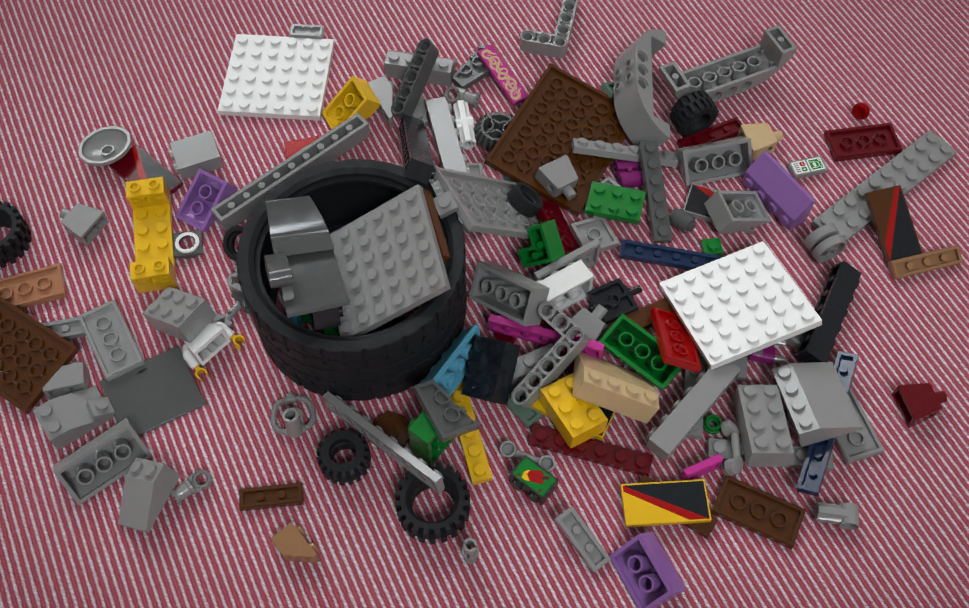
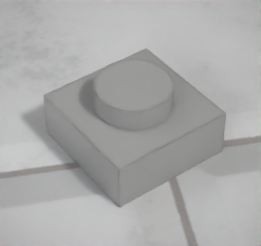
[86,397,115,421]

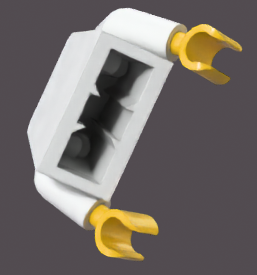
[182,321,245,382]

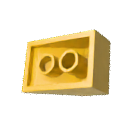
[321,75,381,129]

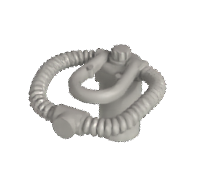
[271,393,317,438]

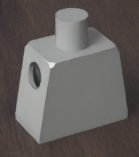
[535,155,578,200]
[59,204,109,247]
[561,304,608,341]

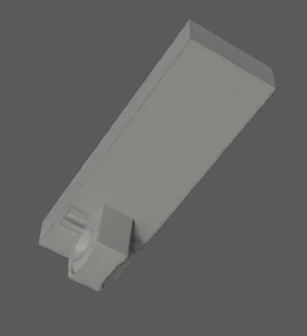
[554,506,611,573]

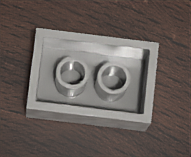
[142,287,216,343]

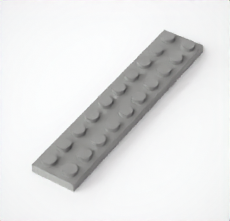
[811,130,958,242]

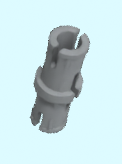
[462,538,479,564]

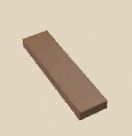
[887,245,964,280]

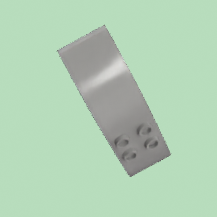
[659,25,797,102]
[613,29,670,147]

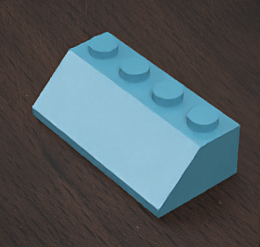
[420,324,481,396]

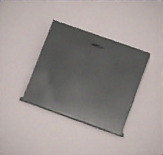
[100,346,208,436]

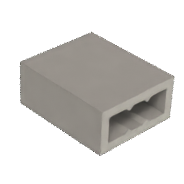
[169,130,224,180]

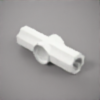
[453,100,476,150]

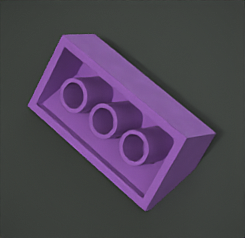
[742,151,815,231]

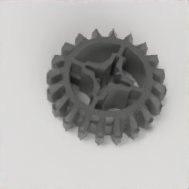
[475,110,513,152]

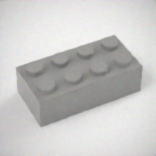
[469,261,550,326]
[733,385,794,467]

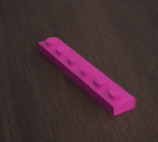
[488,314,605,360]

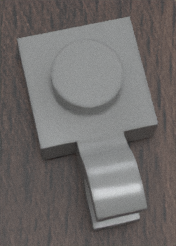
[431,180,459,219]

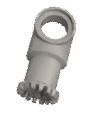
[445,86,481,108]
[171,469,213,505]

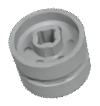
[804,223,847,263]

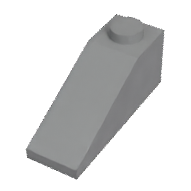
[368,76,395,129]

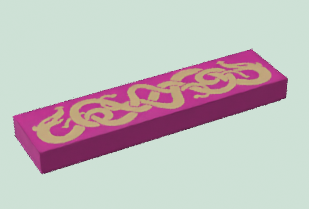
[477,45,528,106]

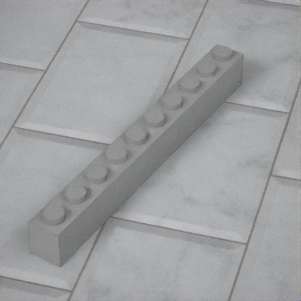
[211,113,370,233]

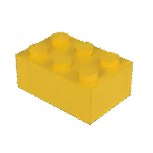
[538,373,608,449]

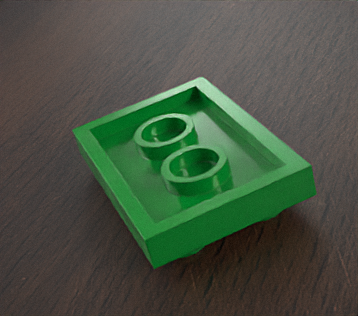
[585,181,646,225]

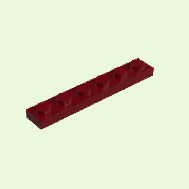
[528,424,653,476]

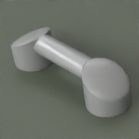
[721,420,743,476]
[500,441,555,473]

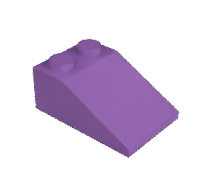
[175,168,238,232]

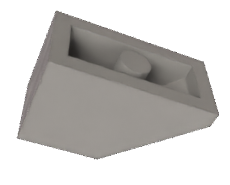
[43,362,90,399]

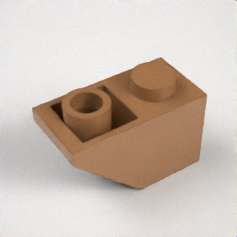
[270,522,320,563]

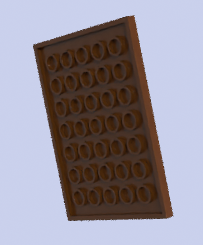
[484,63,627,216]

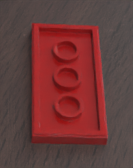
[650,307,702,373]

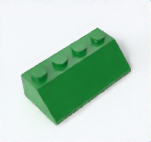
[599,313,683,391]

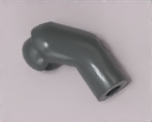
[231,289,251,314]

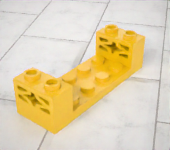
[125,177,177,293]

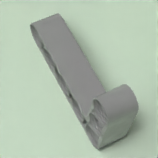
[520,0,579,58]
[511,301,589,409]

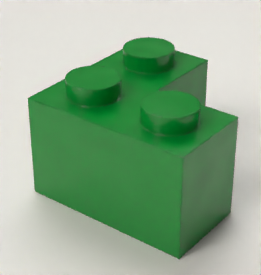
[518,219,565,268]

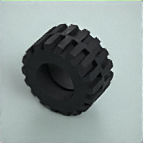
[670,90,719,137]
[316,428,371,486]

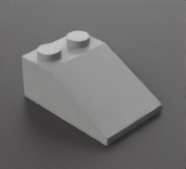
[704,190,771,234]
[33,386,114,450]
[118,458,180,533]

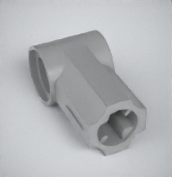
[814,502,859,530]

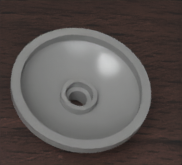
[78,126,132,166]

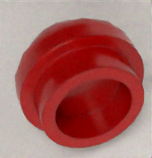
[852,102,870,120]

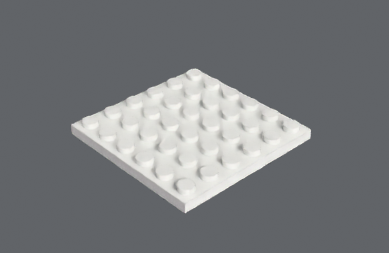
[217,34,335,121]
[659,241,822,370]

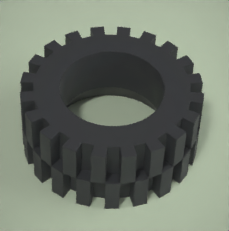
[0,200,32,268]
[395,462,470,544]

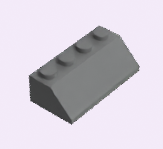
[384,50,457,86]
[676,136,753,186]
[53,417,152,505]

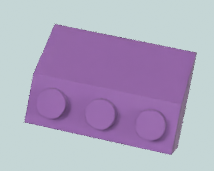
[609,531,686,608]

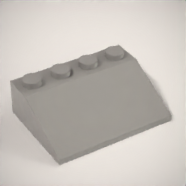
[772,362,863,447]

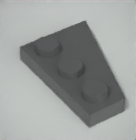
[452,44,490,89]
[413,379,481,443]

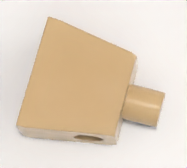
[737,123,783,160]

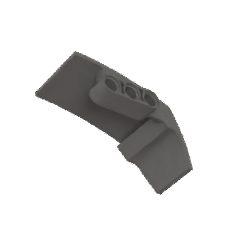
[264,196,350,318]

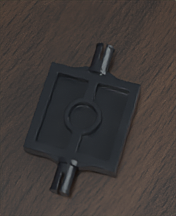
[586,278,643,324]

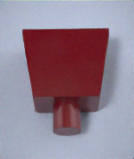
[892,383,947,428]

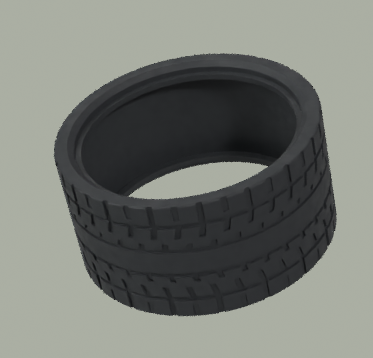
[237,159,467,401]

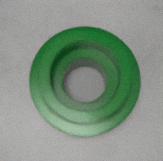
[703,414,722,434]

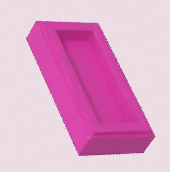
[680,454,723,480]

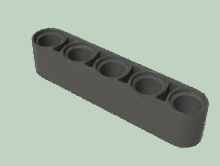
[391,38,439,120]

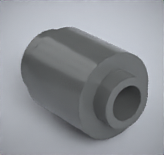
[669,208,696,233]

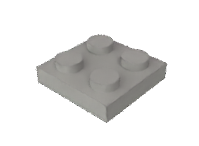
[569,216,619,253]

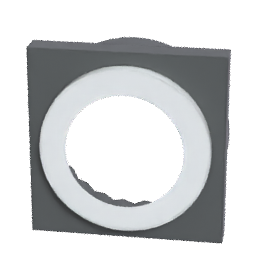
[173,230,203,259]

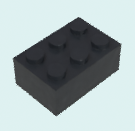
[461,335,521,405]

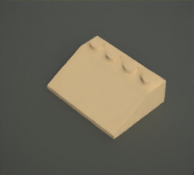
[573,352,659,424]

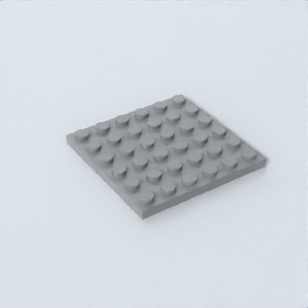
[330,184,451,337]

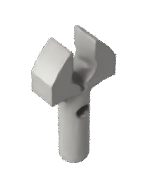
[213,301,242,329]

